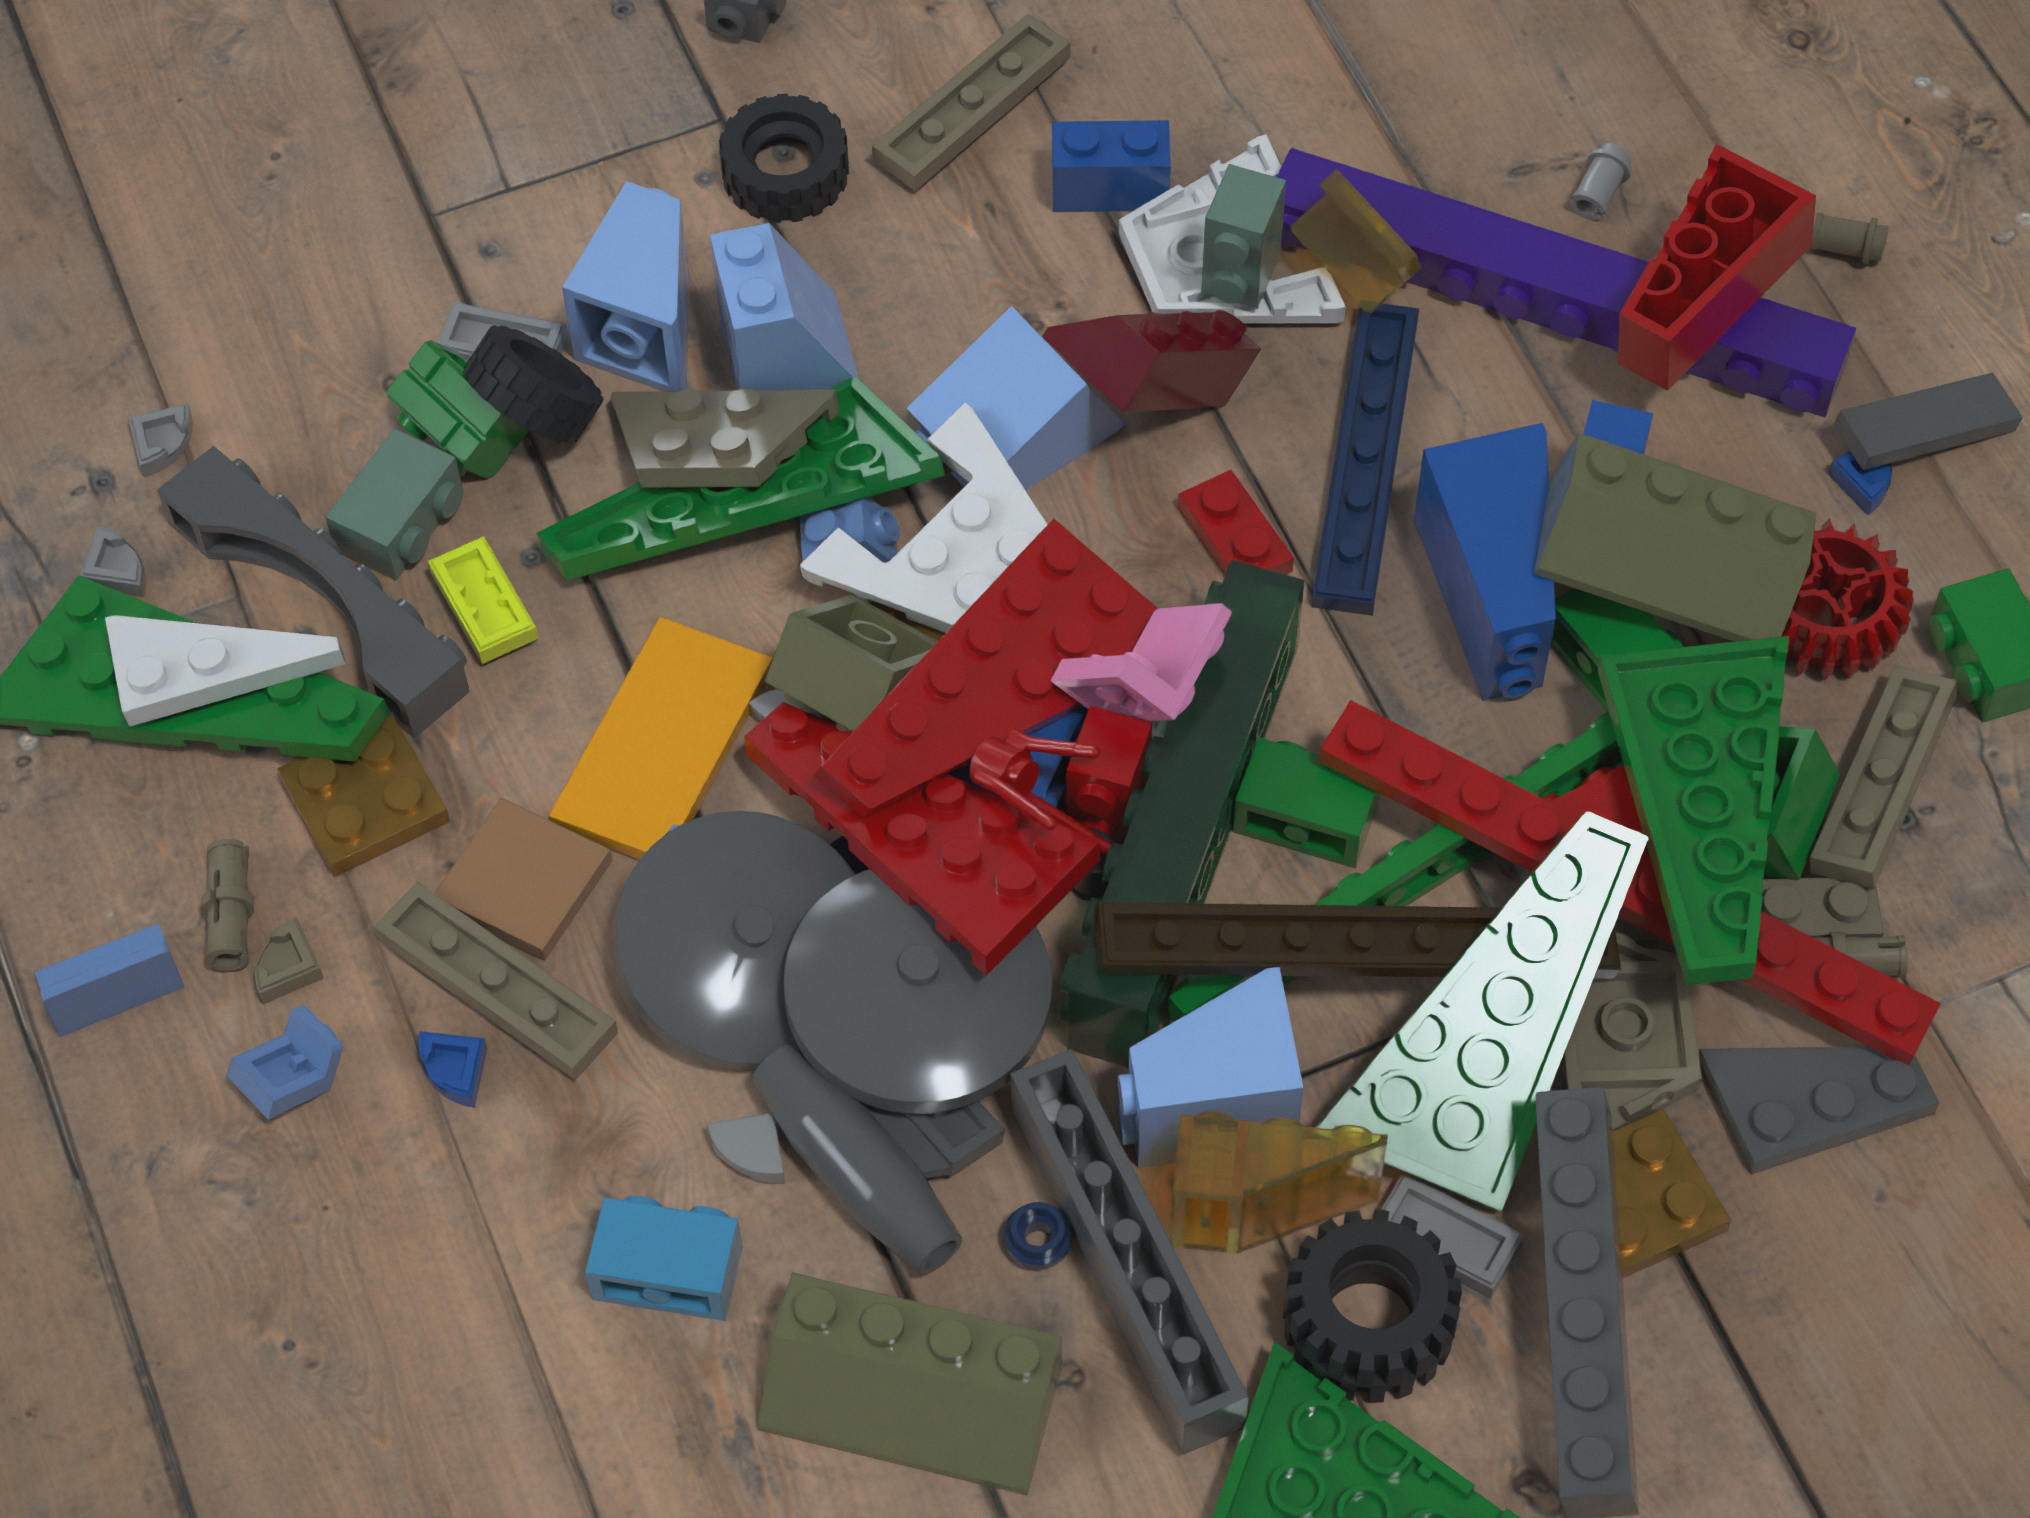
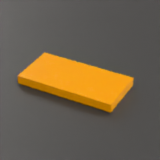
[549,617,773,860]

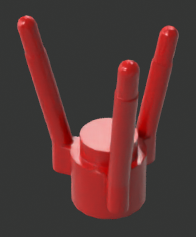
[970,729,1115,856]

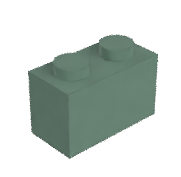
[1201,164,1286,309]
[325,428,463,581]

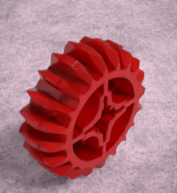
[1781,518,1914,681]

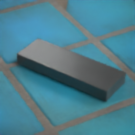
[1834,372,2023,470]

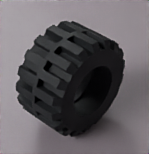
[1283,1209,1462,1403]

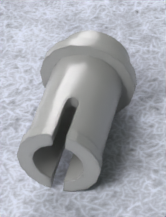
[1570,143,1632,220]

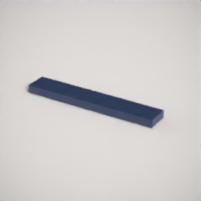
[1311,301,1419,616]

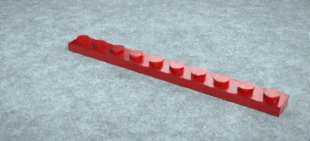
[1318,700,1941,1065]

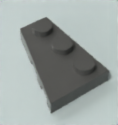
[1699,1046,1939,1175]

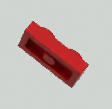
[1178,469,1294,597]

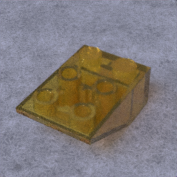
[1170,1111,1388,1254]

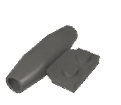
[753,1045,1005,1274]

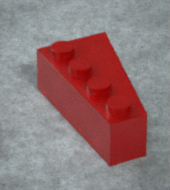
[1618,144,1816,391]

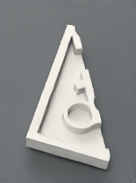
[105,615,346,726]

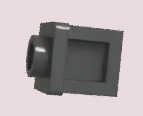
[704,0,787,43]

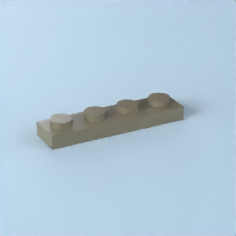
[872,14,1070,191]
[1810,666,1957,889]
[1615,878,1884,952]
[374,881,618,1080]

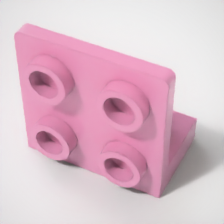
[1050,603,1232,721]

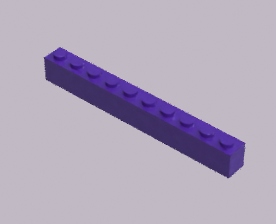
[1277,148,1857,418]

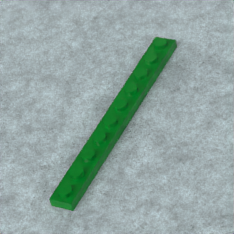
[1169,712,1623,1025]

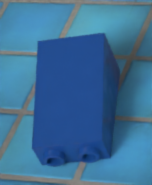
[1414,423,1556,701]

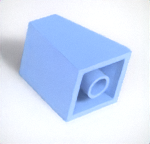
[562,181,690,391]
[710,223,859,390]
[907,306,1125,491]
[1117,967,1304,1168]

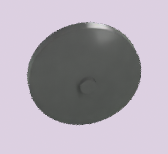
[612,811,856,1071]
[784,869,1052,1114]

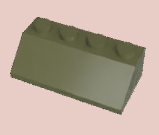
[1534,433,1817,642]
[757,1272,1062,1496]

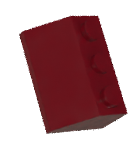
[1042,310,1262,413]

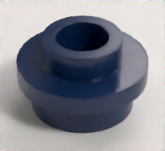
[1004,1202,1072,1270]

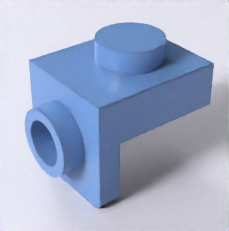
[799,496,900,563]
[227,1005,343,1119]

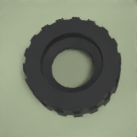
[719,93,849,223]
[463,325,604,444]

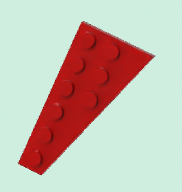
[815,518,1158,819]
[744,702,1100,976]

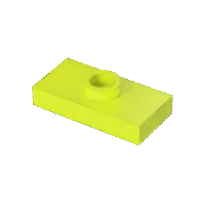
[428,536,539,664]

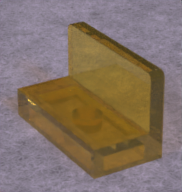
[1291,169,1422,314]

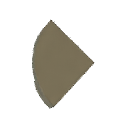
[254,917,324,1004]

